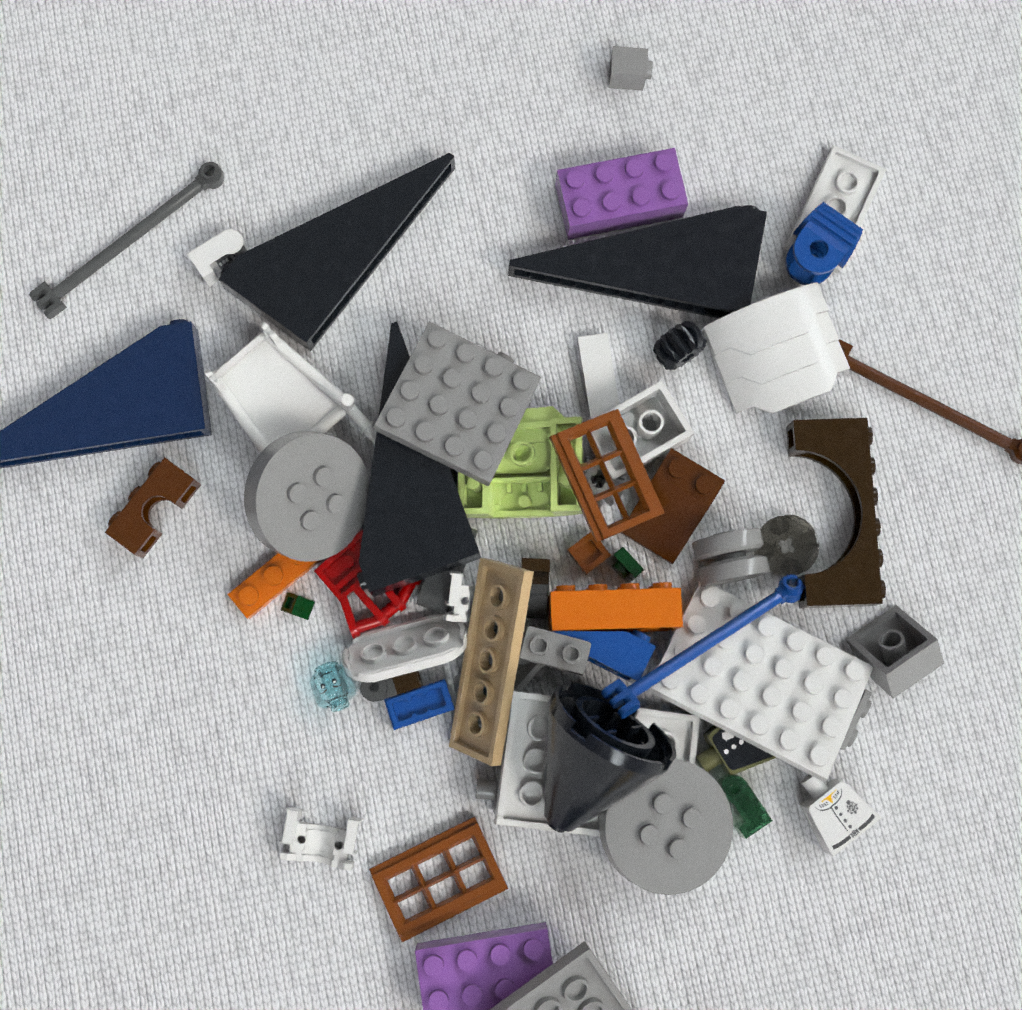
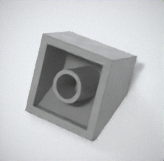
[846,605,944,698]

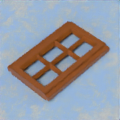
[549,409,665,543]
[369,816,508,942]

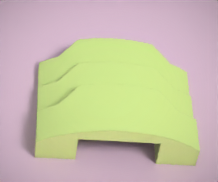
[458,406,583,519]

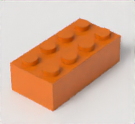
[548,582,683,632]

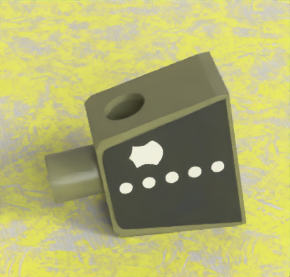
[696,725,776,775]

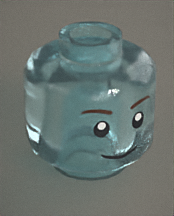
[310,661,356,712]

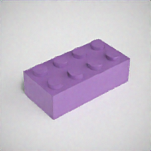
[555,148,688,240]
[415,922,553,1010]

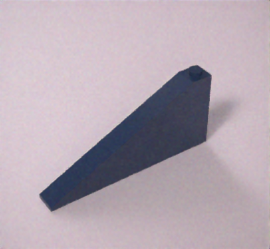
[0,319,212,469]

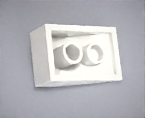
[591,381,694,481]

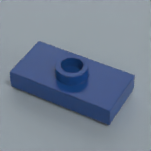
[384,679,455,730]

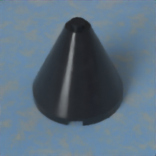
[544,683,676,833]

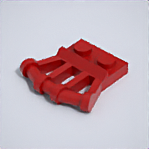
[314,530,423,639]

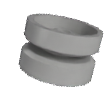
[692,528,771,587]

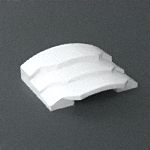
[702,282,850,414]

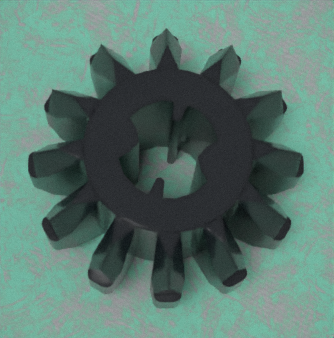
[653,321,707,370]

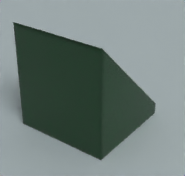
[281,592,315,620]

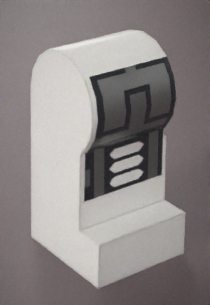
[187,229,248,287]

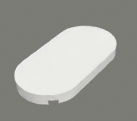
[341,614,468,683]

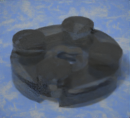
[754,515,819,577]

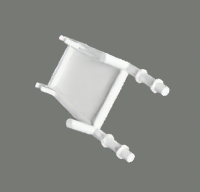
[204,322,376,453]

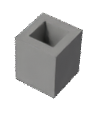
[608,46,653,91]

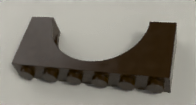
[786,418,886,609]

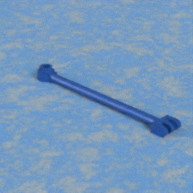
[601,574,804,719]

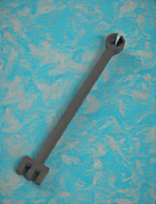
[29,162,224,319]

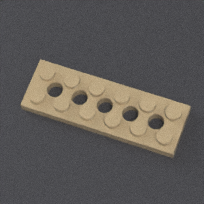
[449,558,534,766]

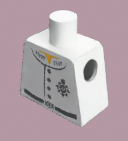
[800,775,881,856]

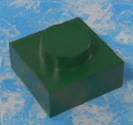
[611,547,644,581]

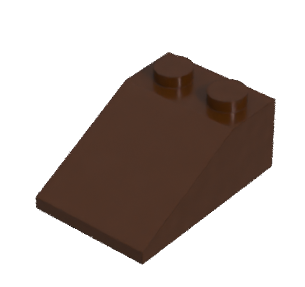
[620,448,725,564]

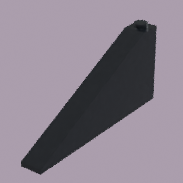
[219,153,455,351]
[508,205,767,319]
[357,322,481,597]

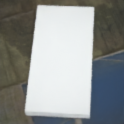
[784,145,887,274]

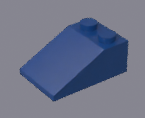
[553,629,656,683]

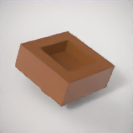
[567,532,611,575]

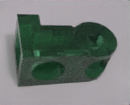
[718,774,773,839]

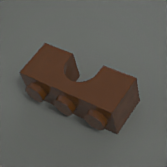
[105,457,201,558]

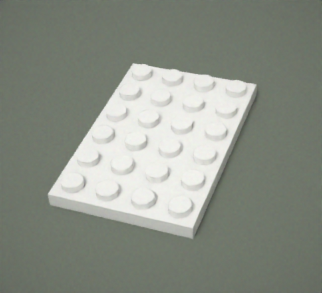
[647,582,873,782]
[494,691,700,837]

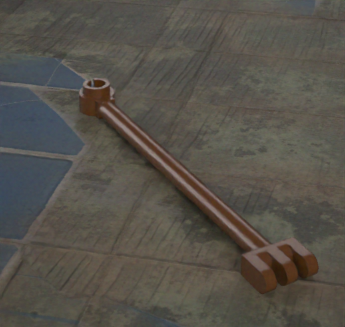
[838,339,1022,464]

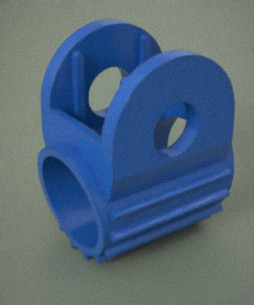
[785,202,864,285]

